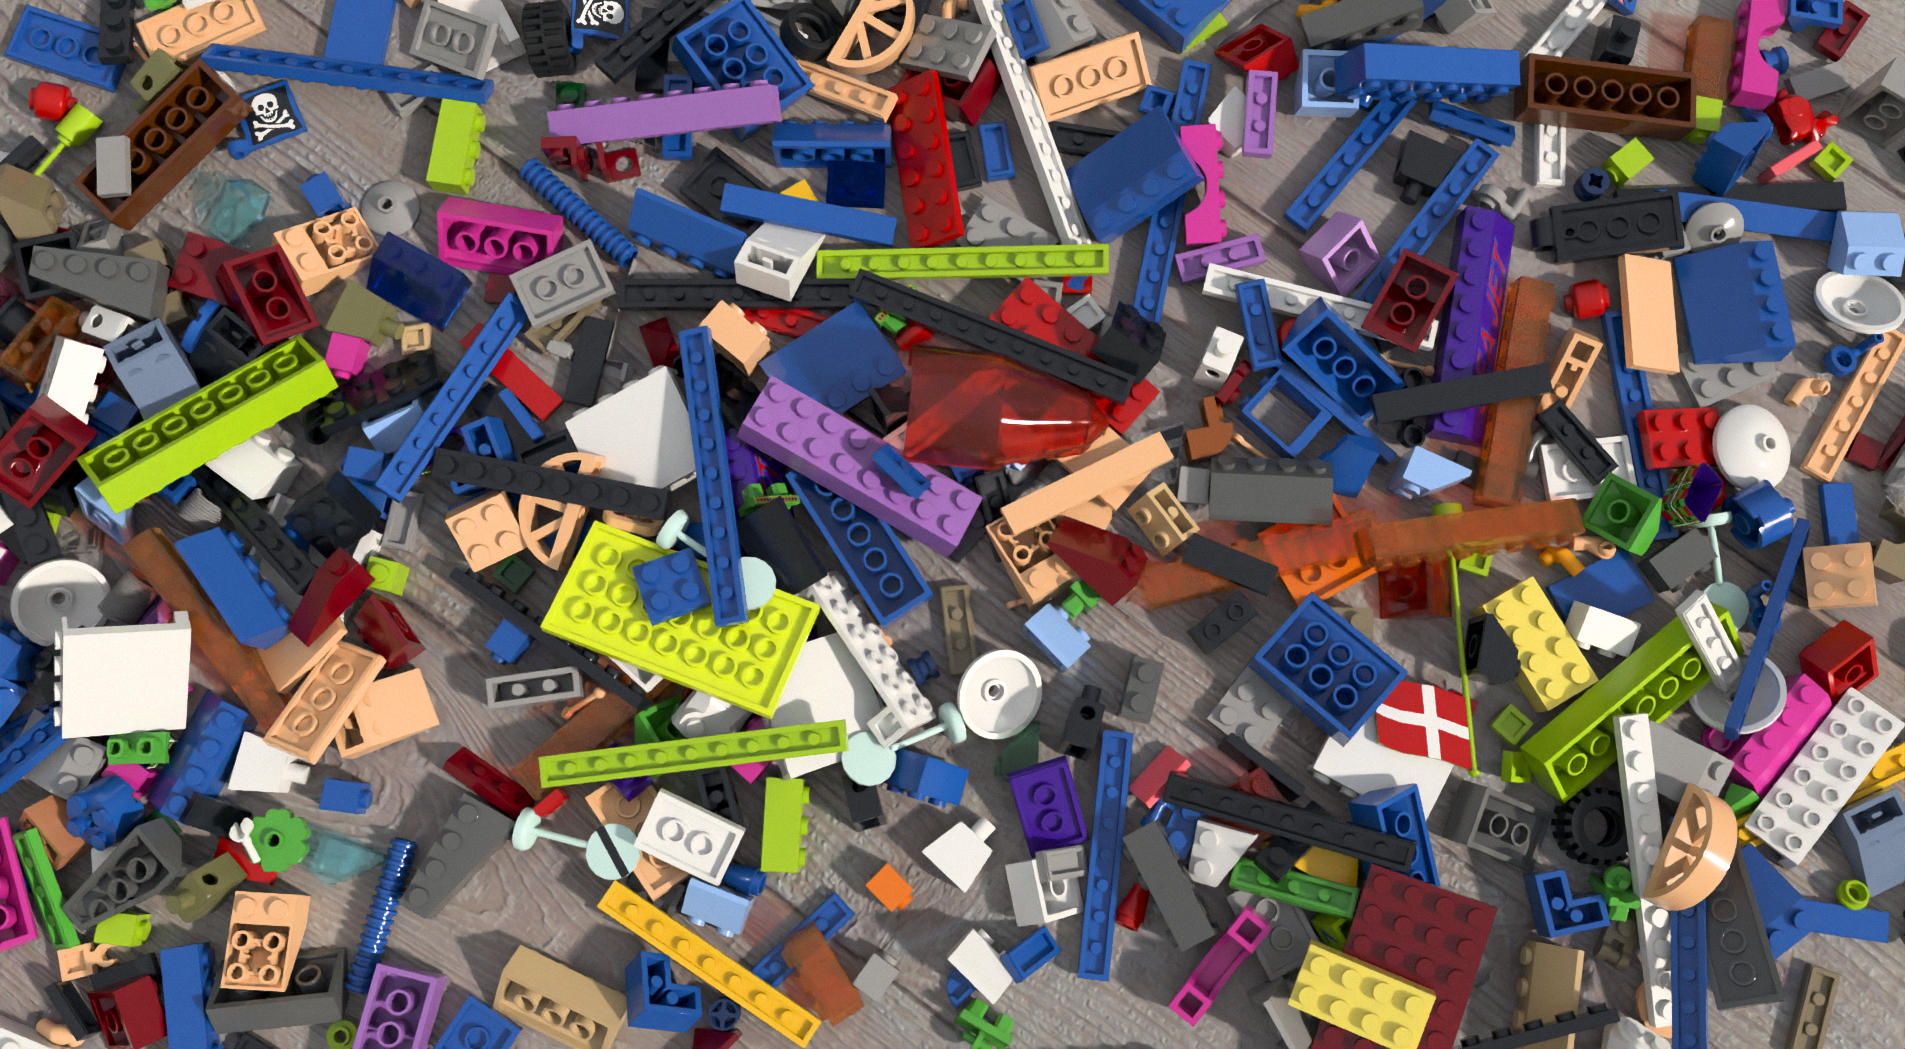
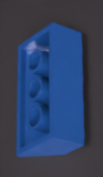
[772,121,892,168]
[628,187,748,279]
[1281,296,1406,424]
[174,527,294,650]
[146,689,262,826]
[1348,783,1441,887]

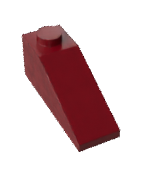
[287,547,376,647]

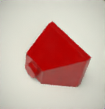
[1214,23,1299,81]

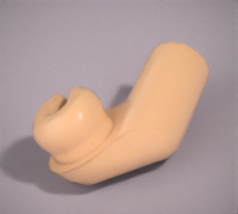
[941,0,970,19]
[1784,377,1830,408]
[1569,536,1616,559]
[36,1018,85,1048]

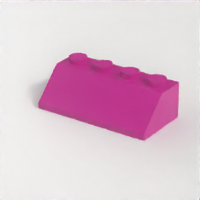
[437,196,563,276]
[1721,673,1833,804]
[0,817,39,953]

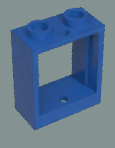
[1236,369,1333,459]

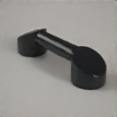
[1397,367,1425,449]

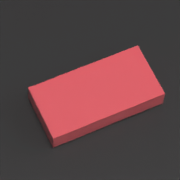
[1757,140,1823,184]
[1128,745,1191,809]

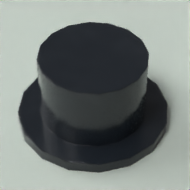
[0,292,46,351]

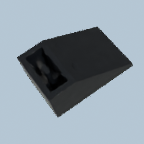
[188,306,277,388]

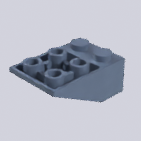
[103,318,202,420]
[1830,788,1905,898]

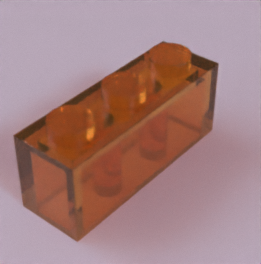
[1683,15,1736,102]
[0,295,82,393]
[781,921,865,1026]

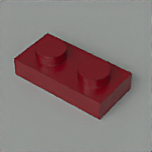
[1812,0,1870,62]

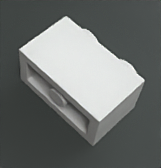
[1565,600,1641,659]

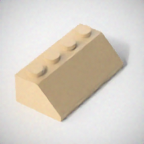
[1512,940,1585,1049]
[493,945,627,1049]

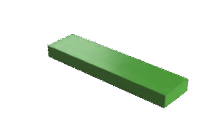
[12,827,80,950]
[1229,857,1360,922]

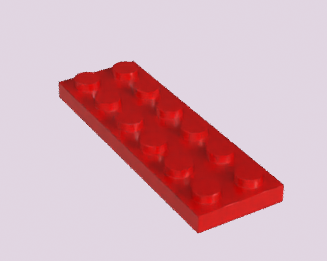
[885,69,965,248]
[988,277,1160,437]

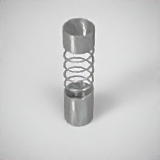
[98,488,226,626]

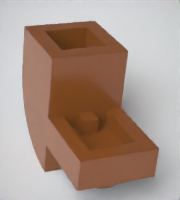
[1182,396,1233,465]

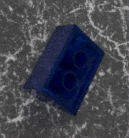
[366,231,473,332]

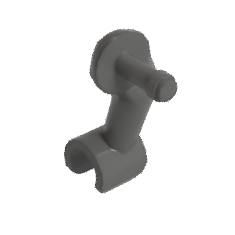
[1518,425,1550,479]

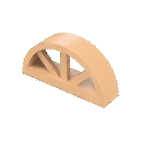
[826,0,916,75]
[519,452,606,571]
[1642,783,1738,911]

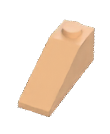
[1534,326,1603,414]

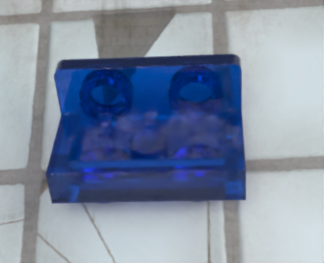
[826,161,886,209]

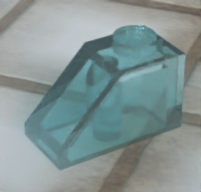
[208,179,272,246]
[309,836,389,886]

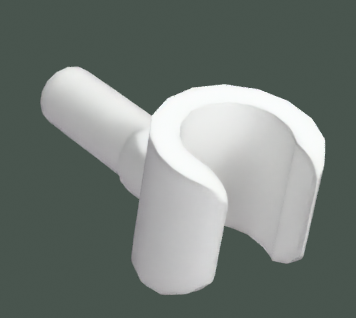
[229,818,261,864]

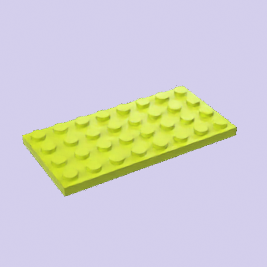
[540,520,820,719]

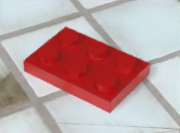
[1636,407,1720,471]

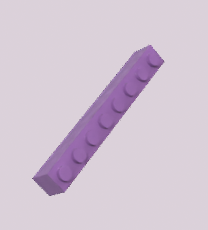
[547,80,782,146]

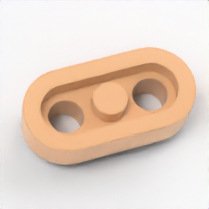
[602,510,664,537]

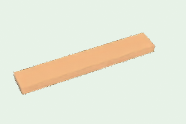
[1799,329,1905,484]
[1000,431,1174,537]

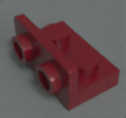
[541,136,593,182]

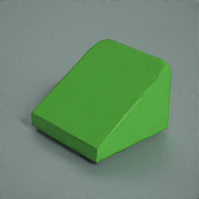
[1723,783,1761,818]

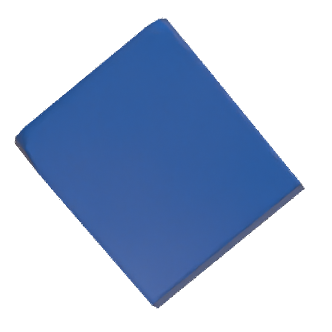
[1138,84,1175,118]

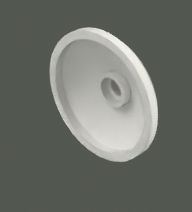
[1813,271,1905,334]
[1712,404,1790,490]
[10,558,111,647]
[957,649,1042,739]
[1689,649,1787,734]

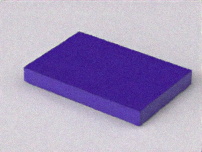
[1007,755,1089,858]

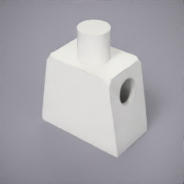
[1206,86,1246,158]
[79,305,143,345]
[1192,326,1244,392]
[228,731,311,793]
[922,816,996,893]

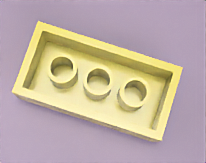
[1472,576,1599,713]
[1287,939,1436,1049]

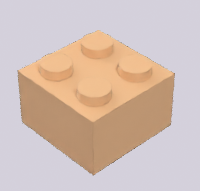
[698,300,772,378]
[445,489,528,573]
[1803,542,1878,610]

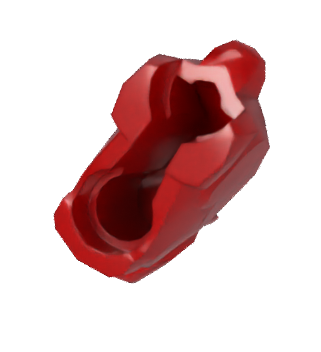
[1766,89,1839,145]

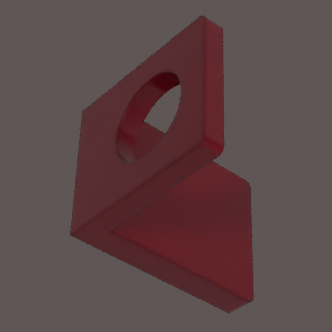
[593,141,641,183]

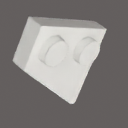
[1188,818,1258,887]

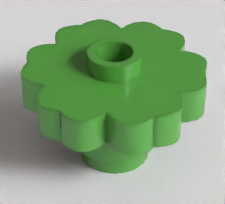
[244,809,311,872]

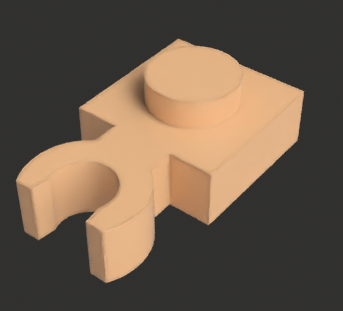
[57,942,120,982]

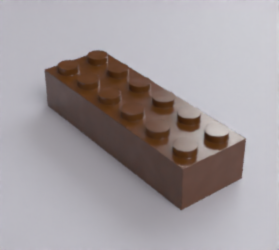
[1514,53,1697,141]
[73,58,254,231]

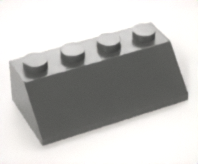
[1208,455,1333,525]
[205,947,349,1034]

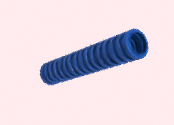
[519,158,639,267]
[344,837,418,994]

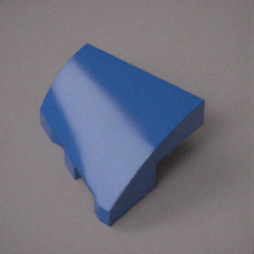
[1319,434,1380,498]

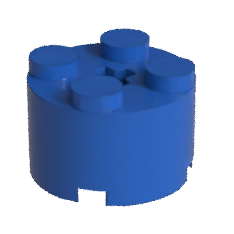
[1722,479,1795,550]
[66,775,145,851]

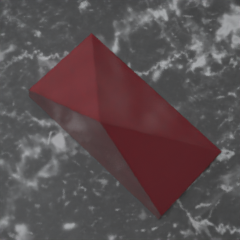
[639,317,681,368]
[692,1028,743,1049]

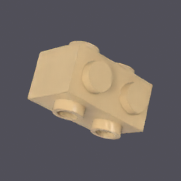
[1127,482,1200,557]

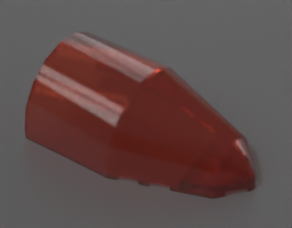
[902,344,1109,471]

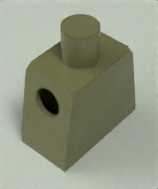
[131,47,190,115]
[325,279,405,347]
[166,852,248,923]

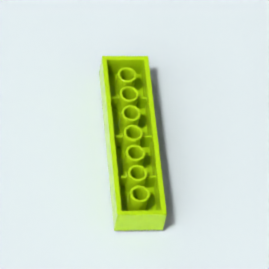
[76,335,338,514]
[1520,601,1745,804]

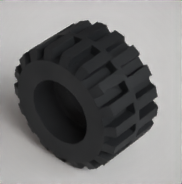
[522,0,576,78]
[1551,787,1629,866]

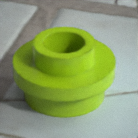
[1836,879,1870,911]
[326,1019,358,1049]

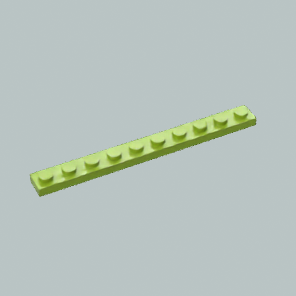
[817,244,1109,280]
[538,719,849,788]

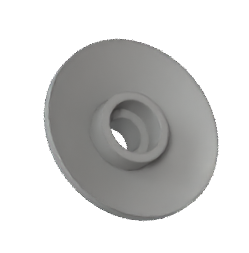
[361,181,420,237]
[1684,201,1744,253]

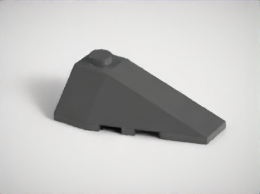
[61,817,182,931]

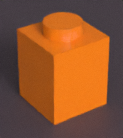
[865,863,914,912]

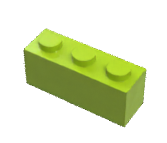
[426,98,486,195]
[761,777,810,873]

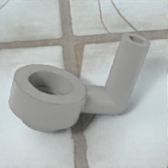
[1475,184,1531,221]

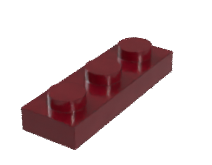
[443,746,538,820]

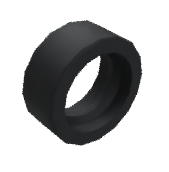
[779,3,837,62]

